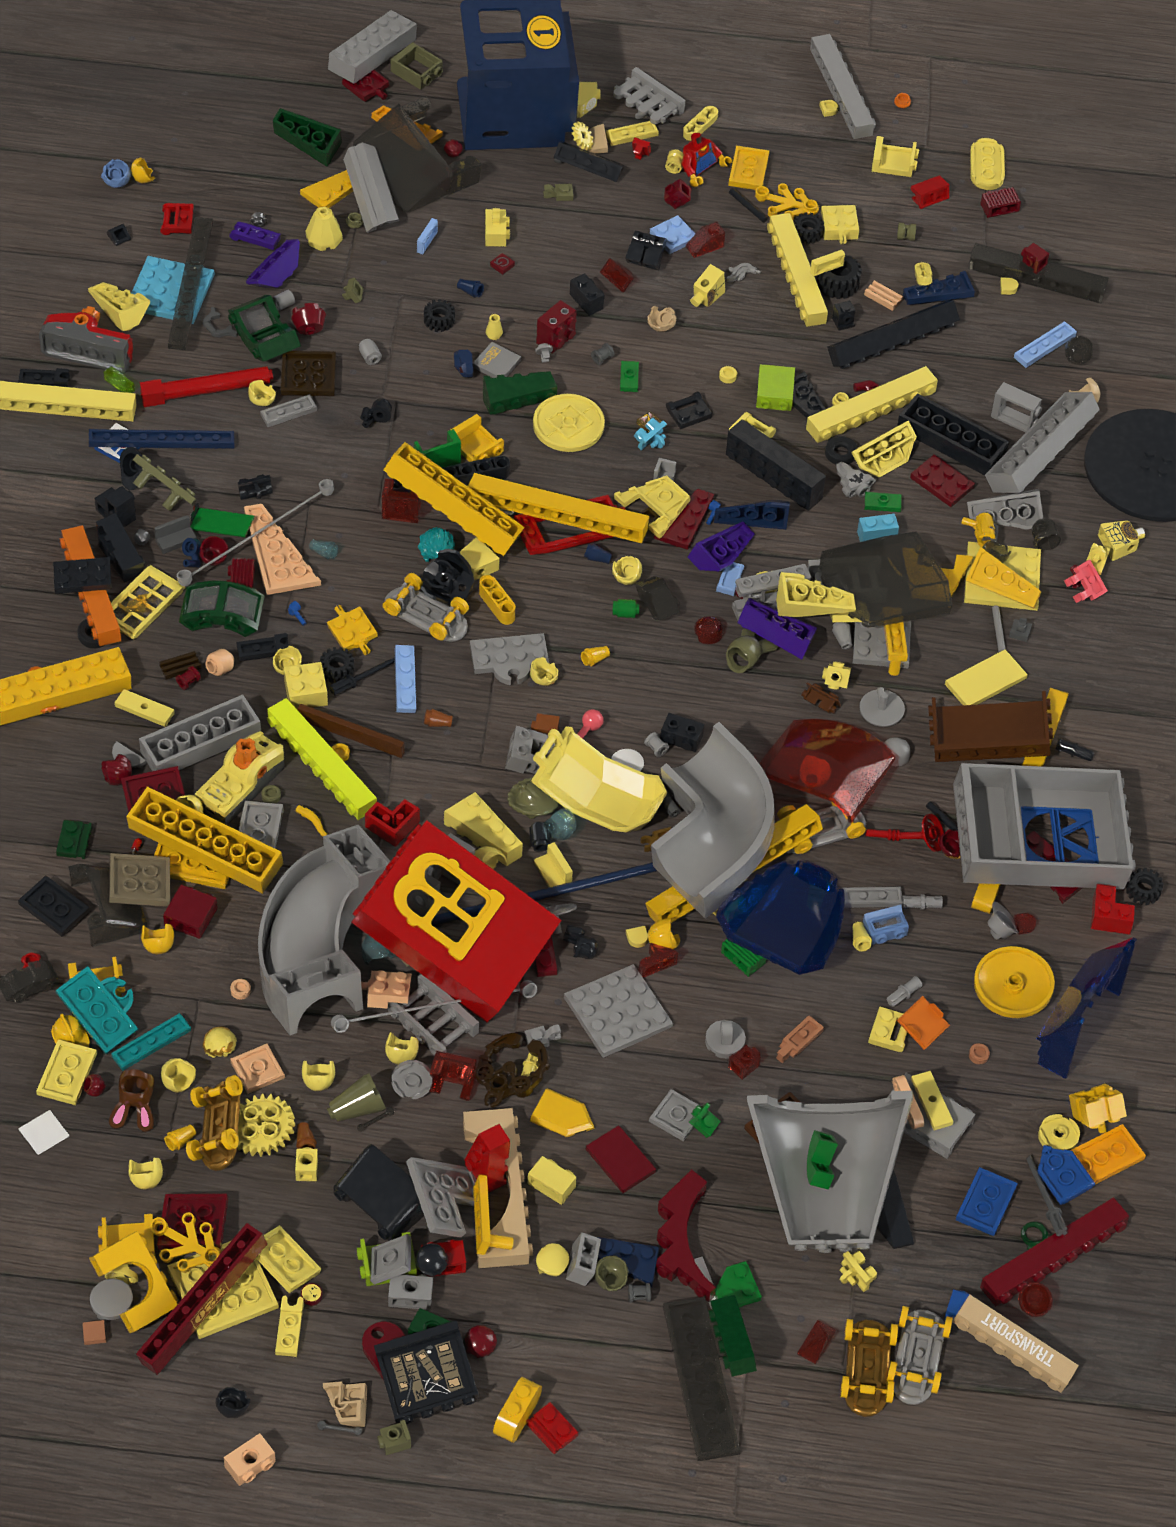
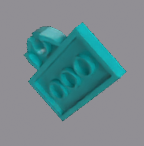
[55,966,138,1055]

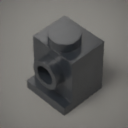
[832,300,855,331]

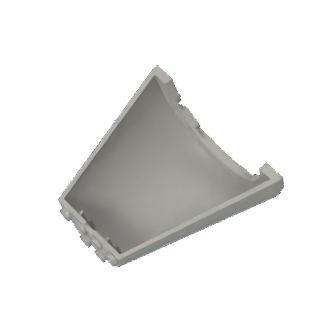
[747,1091,913,1253]

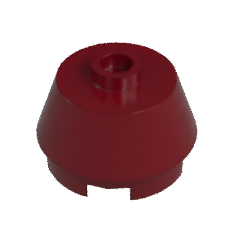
[291,303,326,335]

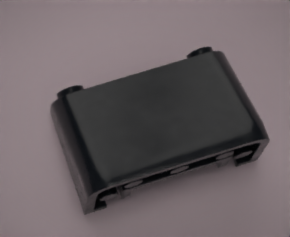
[333,1144,424,1241]

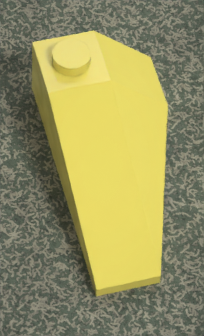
[88,282,150,331]

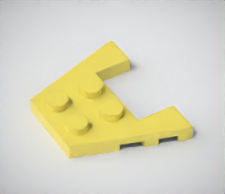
[614,475,690,539]

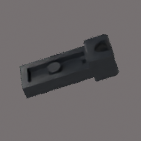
[18,368,70,387]
[236,633,290,661]

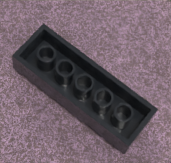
[897,393,1009,476]
[726,419,826,511]

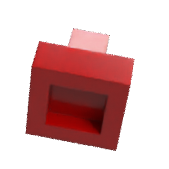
[632,137,651,160]

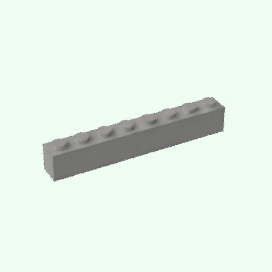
[810,34,876,139]

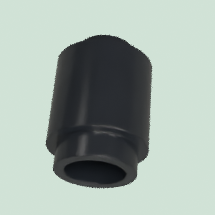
[529,822,550,852]

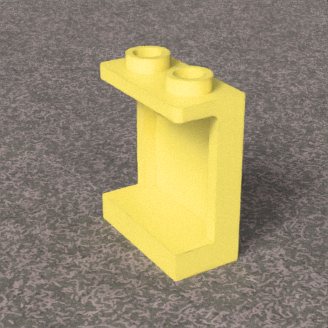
[871,136,919,177]

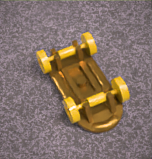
[186,1075,243,1171]
[840,1319,898,1417]

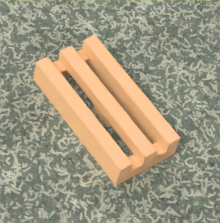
[864,280,903,311]

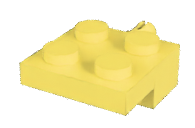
[821,205,859,244]

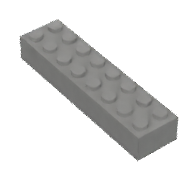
[985,392,1100,493]

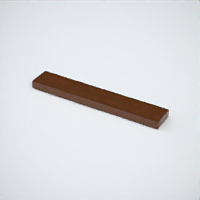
[297,704,404,758]

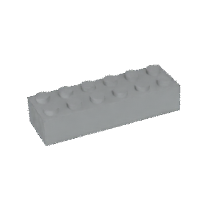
[328,10,417,84]
[139,695,261,771]

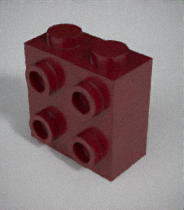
[163,885,218,939]

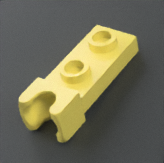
[275,1295,304,1357]

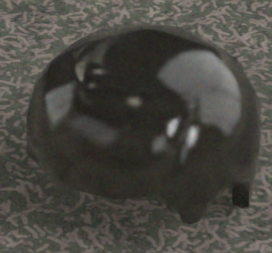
[982,541,1011,563]

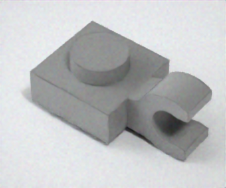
[524,1025,561,1048]

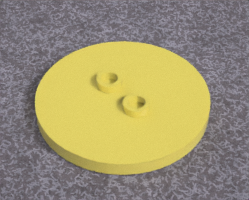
[533,394,605,452]

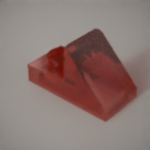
[638,943,678,978]

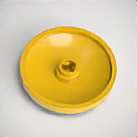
[974,946,1055,1018]

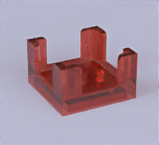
[382,478,421,523]
[430,1051,476,1101]

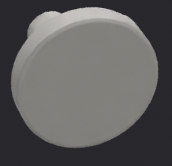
[90,1279,133,1320]

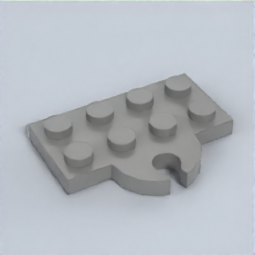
[470,633,549,685]

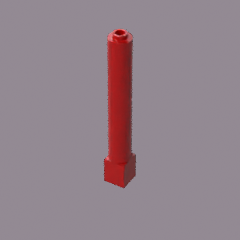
[140,366,273,407]

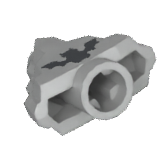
[836,462,876,498]

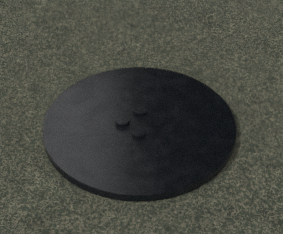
[1084,409,1176,522]

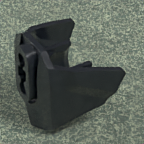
[420,548,475,606]

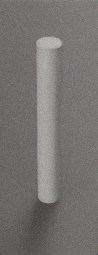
[992,605,1006,652]

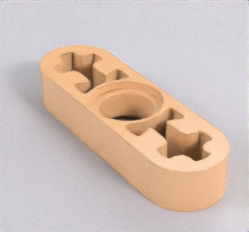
[892,1075,924,1129]

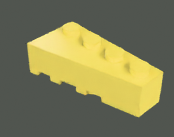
[444,792,523,866]

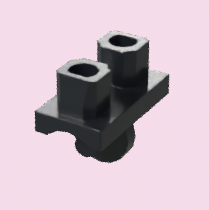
[238,474,273,500]

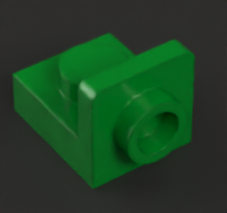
[689,1103,721,1138]

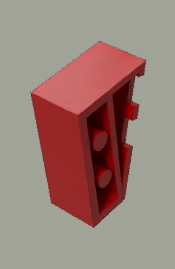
[464,1124,510,1193]

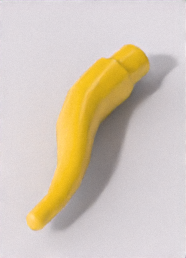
[295,805,327,837]

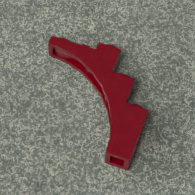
[656,1169,716,1302]

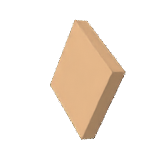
[230,1043,285,1094]

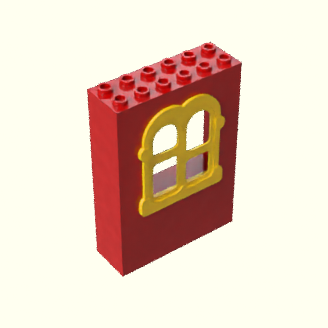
[351,820,562,1023]

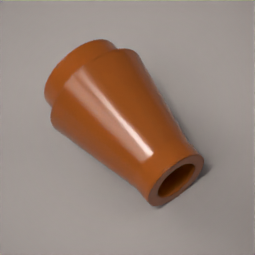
[424,708,453,727]
[296,1122,317,1149]

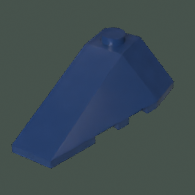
[714,500,790,530]

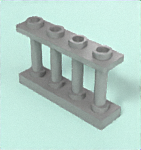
[388,974,479,1060]

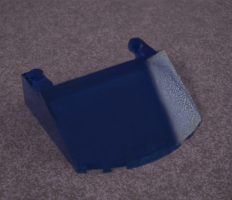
[1036,937,1137,1079]

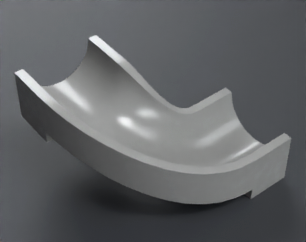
[651,722,774,919]
[258,825,390,1035]

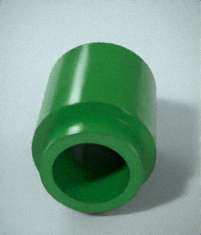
[613,599,639,618]

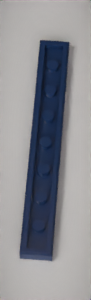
[89,429,235,449]

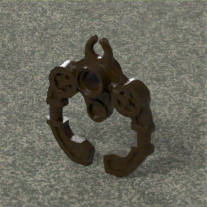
[474,1033,550,1108]

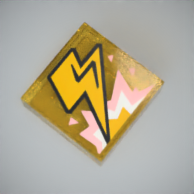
[636,411,662,433]

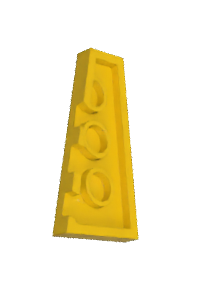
[966,547,1041,609]

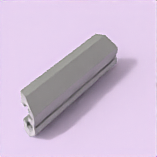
[343,142,399,233]

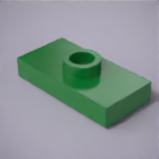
[620,361,639,392]
[864,492,901,512]

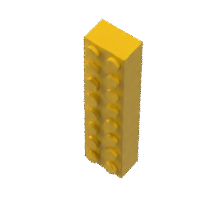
[383,442,525,556]
[0,647,132,725]
[126,787,283,894]

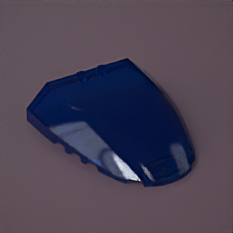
[716,860,845,975]

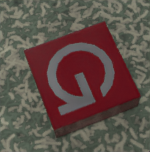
[490,253,515,275]

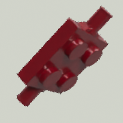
[342,70,389,102]

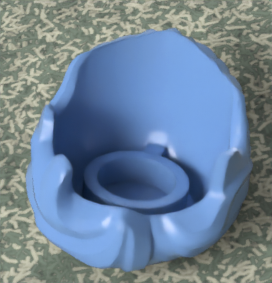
[101,159,131,188]

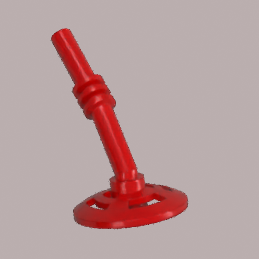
[865,814,944,852]

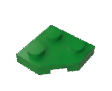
[715,1261,762,1307]

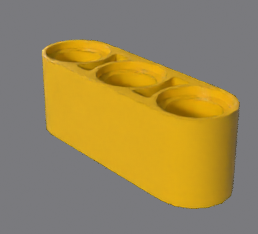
[479,575,516,625]

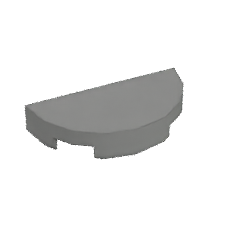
[112,741,147,769]

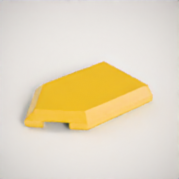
[530,1088,594,1137]

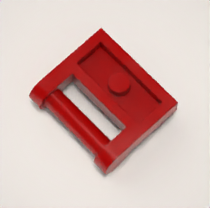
[160,203,194,235]

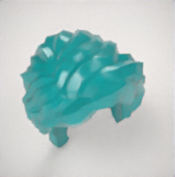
[418,527,455,562]

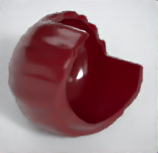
[101,754,132,786]

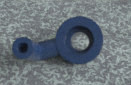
[182,538,201,568]

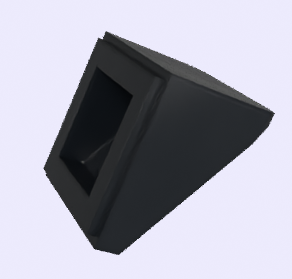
[107,223,131,246]

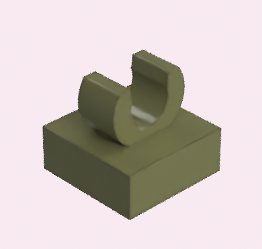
[342,278,364,303]

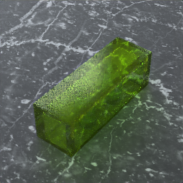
[103,366,135,393]

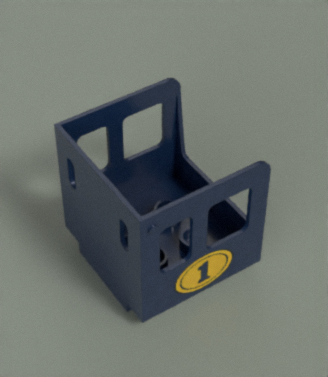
[457,0,579,150]

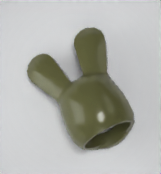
[726,629,779,673]

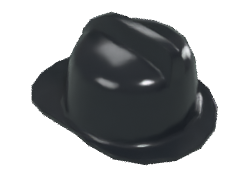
[119,447,143,490]

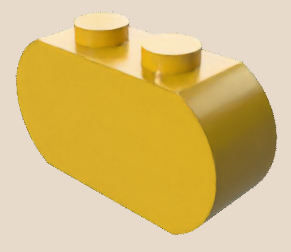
[493,1377,542,1443]

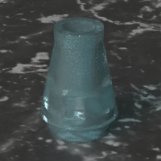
[309,539,338,559]

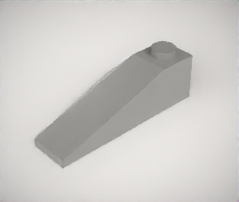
[967,489,1045,530]

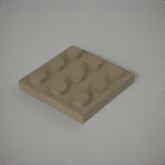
[109,853,170,907]

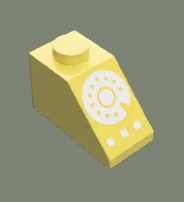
[577,82,600,118]

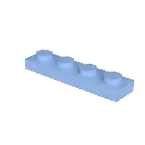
[1014,321,1077,368]
[395,645,416,713]

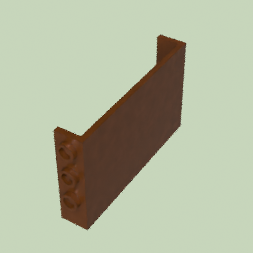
[928,691,1053,762]

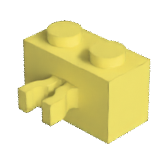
[485,208,510,246]

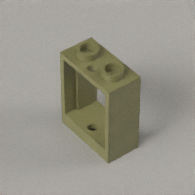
[391,42,443,90]

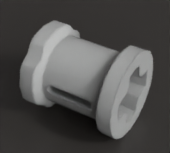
[644,732,669,757]

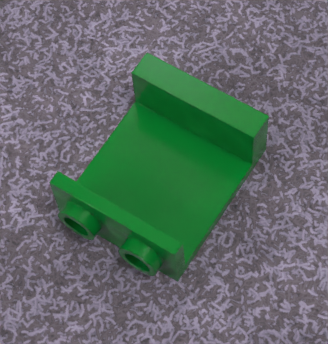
[414,429,461,467]

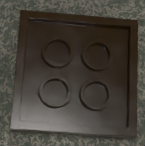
[281,351,336,396]

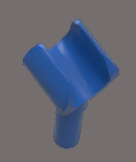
[706,500,721,525]
[288,601,306,626]

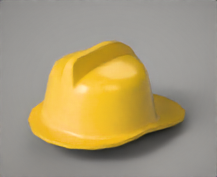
[51,1013,90,1048]

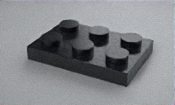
[53,557,112,594]
[18,875,90,937]

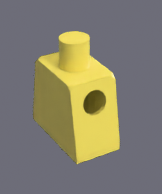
[460,537,499,580]

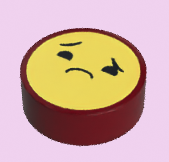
[301,1283,322,1306]

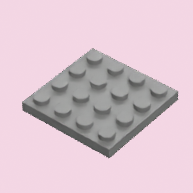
[564,964,673,1058]

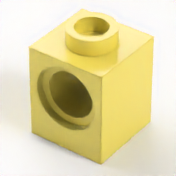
[295,1147,318,1181]

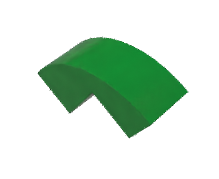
[807,1130,838,1190]

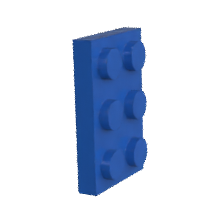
[956,1167,1018,1236]

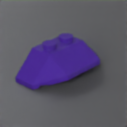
[246,239,300,288]

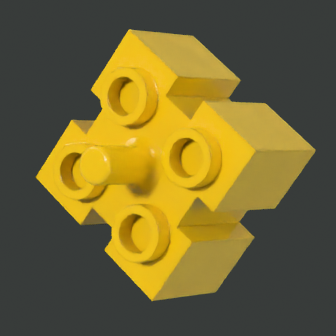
[1069,1083,1127,1133]

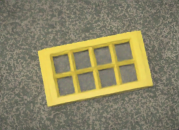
[111,565,186,640]

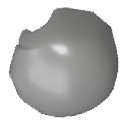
[882,737,910,767]

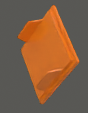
[897,996,950,1050]

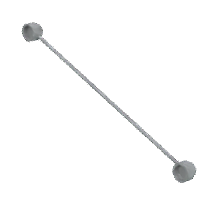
[177,479,334,587]
[331,980,537,1033]

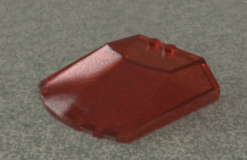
[759,719,895,823]

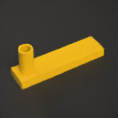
[882,607,908,676]
[473,1175,514,1255]

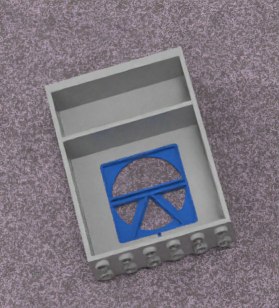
[953,763,1135,889]

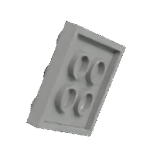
[853,616,911,669]

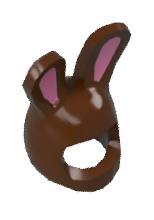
[109,1069,154,1132]

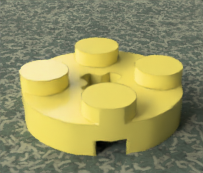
[1038,1114,1080,1150]

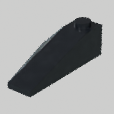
[878,1169,914,1249]

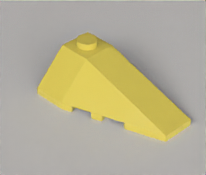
[776,572,856,617]

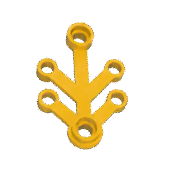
[755,183,819,220]
[150,1212,222,1273]

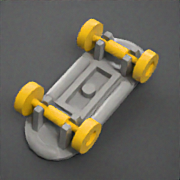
[383,573,469,642]
[777,790,866,854]
[887,1306,953,1405]

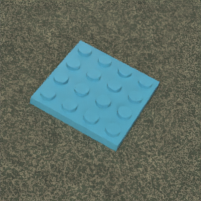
[131,256,215,324]

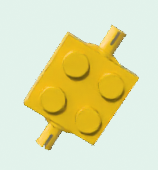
[327,605,378,655]

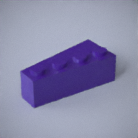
[737,598,817,660]

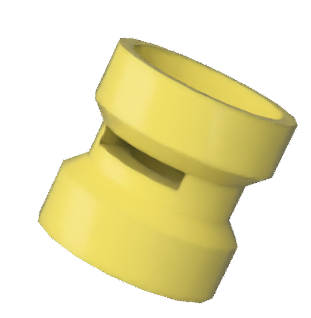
[665,150,683,174]

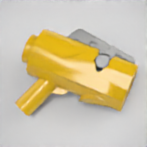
[962,513,999,548]

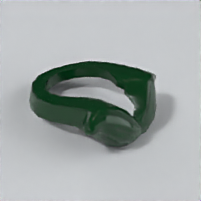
[1021,1222,1052,1250]

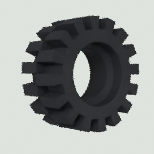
[794,212,824,244]
[424,299,455,332]
[320,647,354,683]
[1126,868,1163,906]

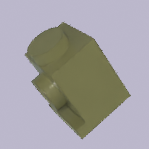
[377,1420,411,1455]

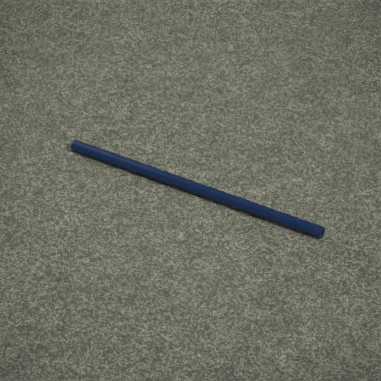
[431,862,657,926]

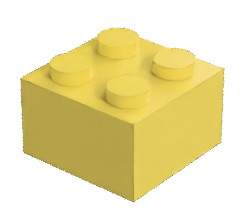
[284,662,328,709]

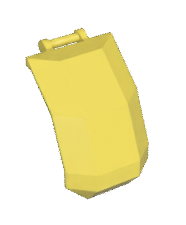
[531,726,667,832]

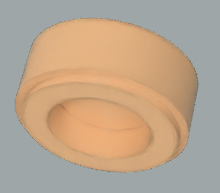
[230,979,251,1000]

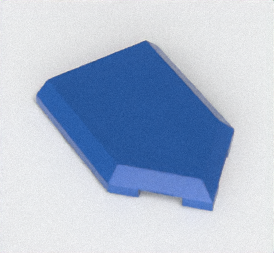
[1037,1145,1095,1205]

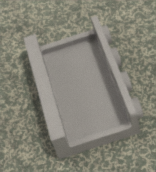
[887,1073,975,1159]

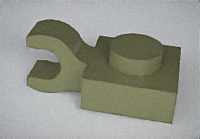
[543,184,573,201]

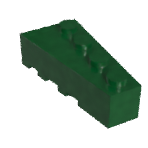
[273,108,342,167]
[708,1295,757,1377]

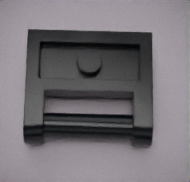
[666,392,712,430]

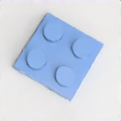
[650,215,698,254]

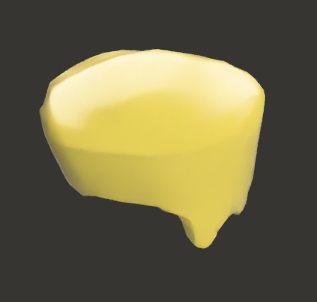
[536,1243,569,1277]

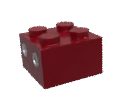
[536,300,576,353]

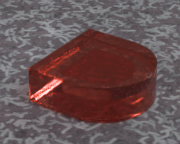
[1013,913,1036,935]

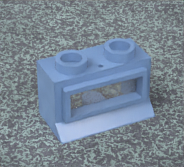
[863,905,909,945]

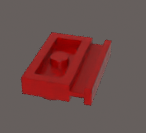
[526,1402,578,1455]

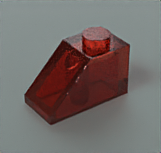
[686,222,725,258]

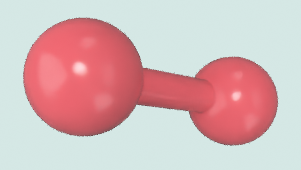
[577,709,603,739]

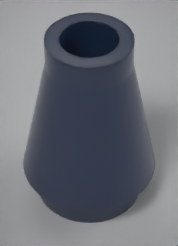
[457,279,484,298]
[584,543,612,564]

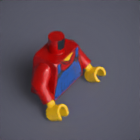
[681,133,732,187]

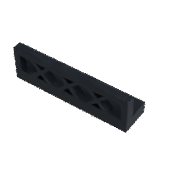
[553,141,624,182]

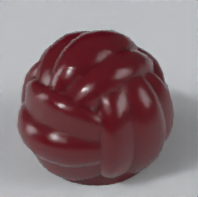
[444,139,463,157]
[84,1074,106,1097]

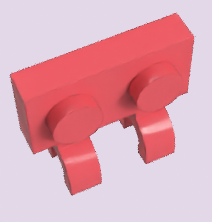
[1064,559,1108,603]

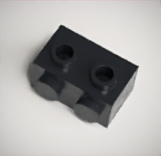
[570,273,605,316]
[660,713,704,752]

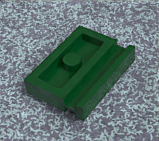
[56,820,92,859]

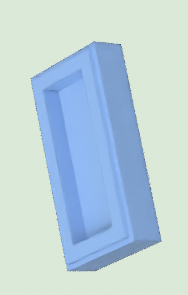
[417,218,438,254]
[716,562,744,596]

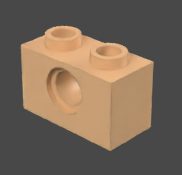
[224,1433,276,1486]

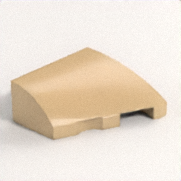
[579,124,608,153]
[323,1381,368,1427]

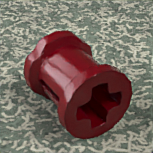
[175,666,201,690]

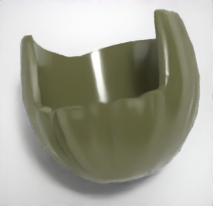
[595,1256,629,1292]

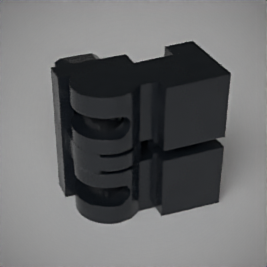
[625,230,667,271]

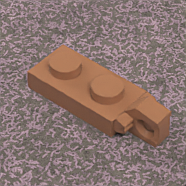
[776,1016,824,1063]

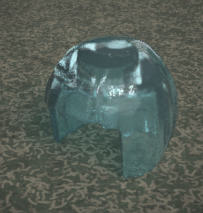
[544,808,577,840]
[361,935,395,965]

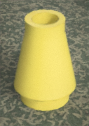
[486,314,503,340]
[852,922,872,951]

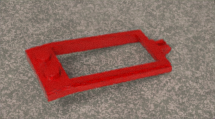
[513,495,626,555]

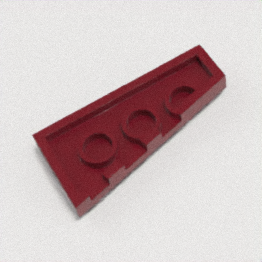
[654,489,714,550]
[1026,830,1082,904]

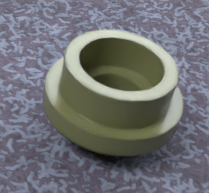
[346,212,363,228]

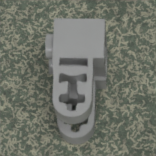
[505,726,555,774]

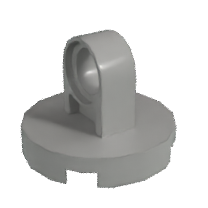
[705,1020,746,1059]
[392,1060,432,1099]

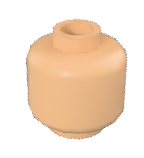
[206,649,234,676]

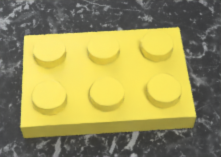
[36,1040,97,1105]
[256,1225,321,1293]

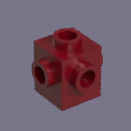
[664,179,691,209]

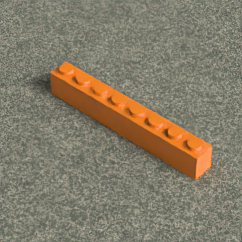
[59,525,121,646]

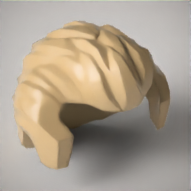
[647,306,676,332]

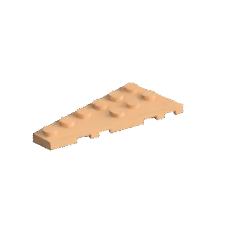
[244,504,321,595]

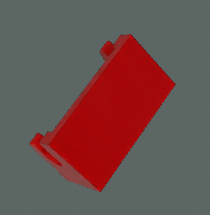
[911,175,949,209]

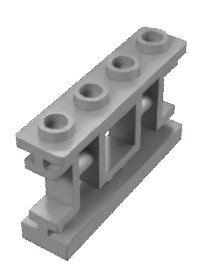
[732,564,811,620]

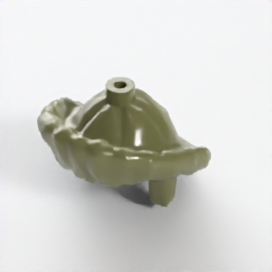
[507,777,559,819]

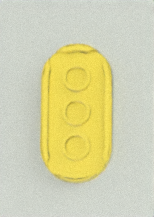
[970,138,1005,190]

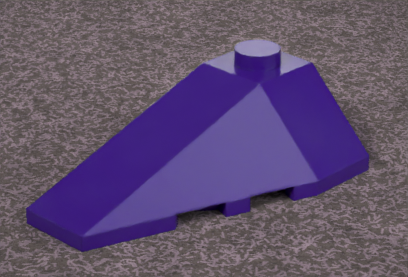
[688,521,755,572]

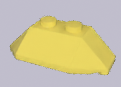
[851,421,917,477]

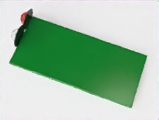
[189,503,255,538]

